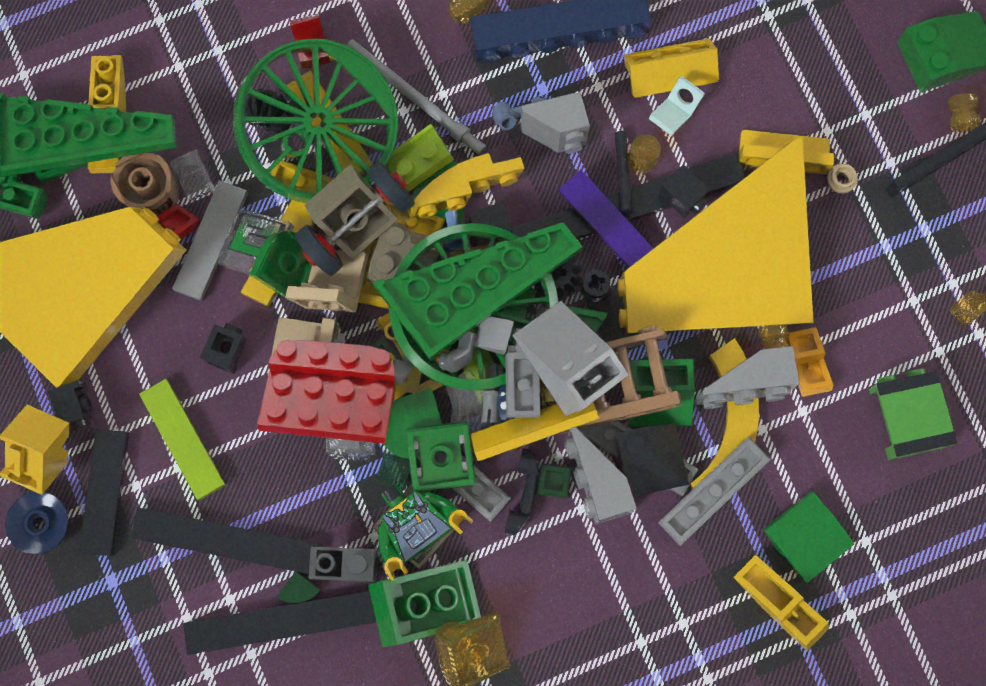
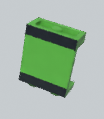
[869,368,957,460]

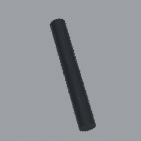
[614,131,633,215]

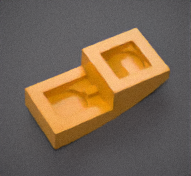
[786,327,833,397]

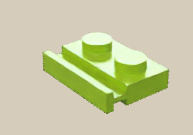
[387,124,454,192]

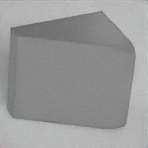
[474,317,514,355]

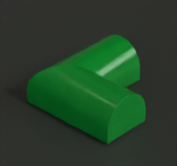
[0,174,47,219]

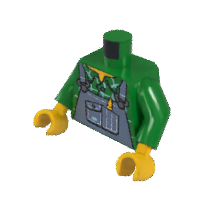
[378,484,473,581]

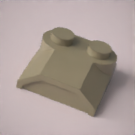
[367,223,445,283]

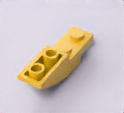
[88,55,126,174]
[408,153,524,218]

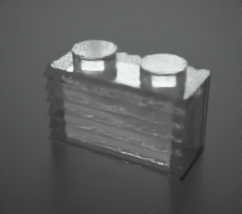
[326,438,376,462]

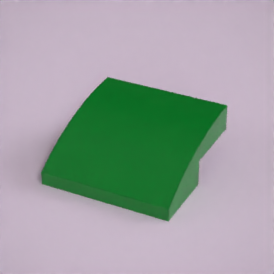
[763,491,854,583]

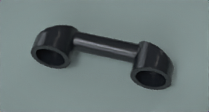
[505,448,539,536]

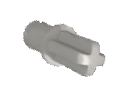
[481,363,504,426]

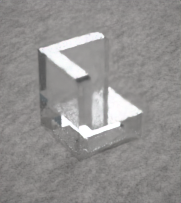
[169,149,216,201]

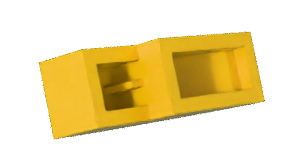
[734,555,829,651]

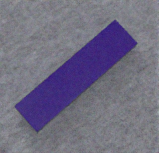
[558,169,654,268]

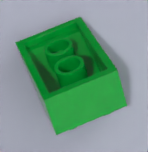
[897,11,986,94]
[368,560,482,647]

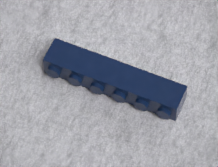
[470,0,651,63]

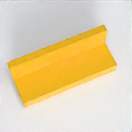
[624,38,719,98]
[738,130,834,174]

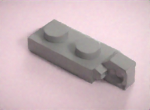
[505,329,540,418]

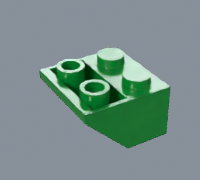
[629,359,695,428]

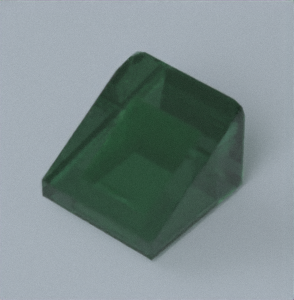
[375,453,411,491]

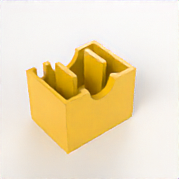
[0,404,69,495]

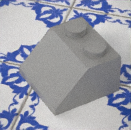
[520,92,590,154]

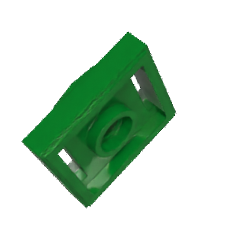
[405,421,476,493]

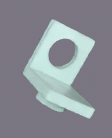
[649,76,705,136]

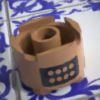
[110,153,179,216]

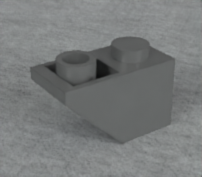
[309,546,378,583]

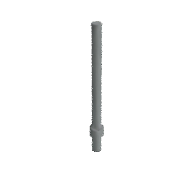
[347,39,487,155]

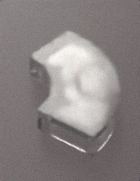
[446,368,483,456]

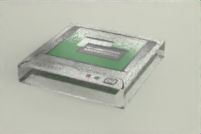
[216,208,294,274]

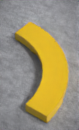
[690,338,759,489]

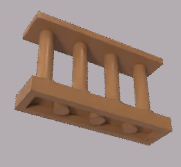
[560,326,683,434]

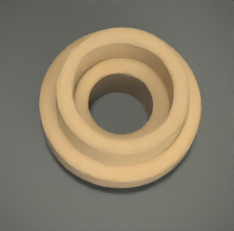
[827,164,858,193]

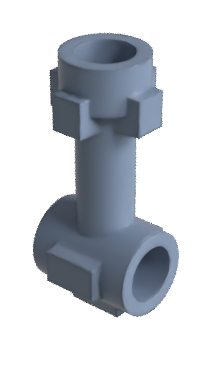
[492,96,547,130]

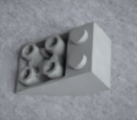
[513,301,629,416]
[695,346,799,409]
[564,427,637,525]

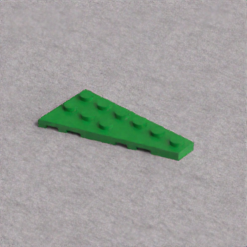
[0,93,177,177]
[373,222,583,360]

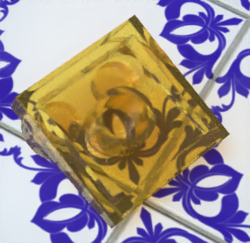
[435,612,511,686]

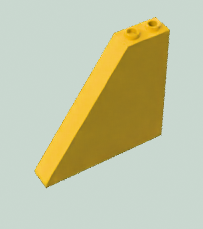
[617,138,814,334]
[0,207,186,388]

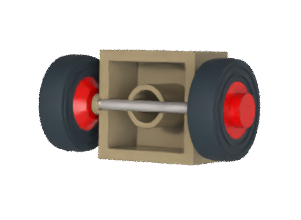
[295,161,415,276]

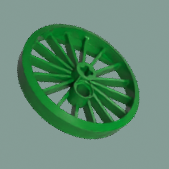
[233,39,398,203]
[389,223,558,391]

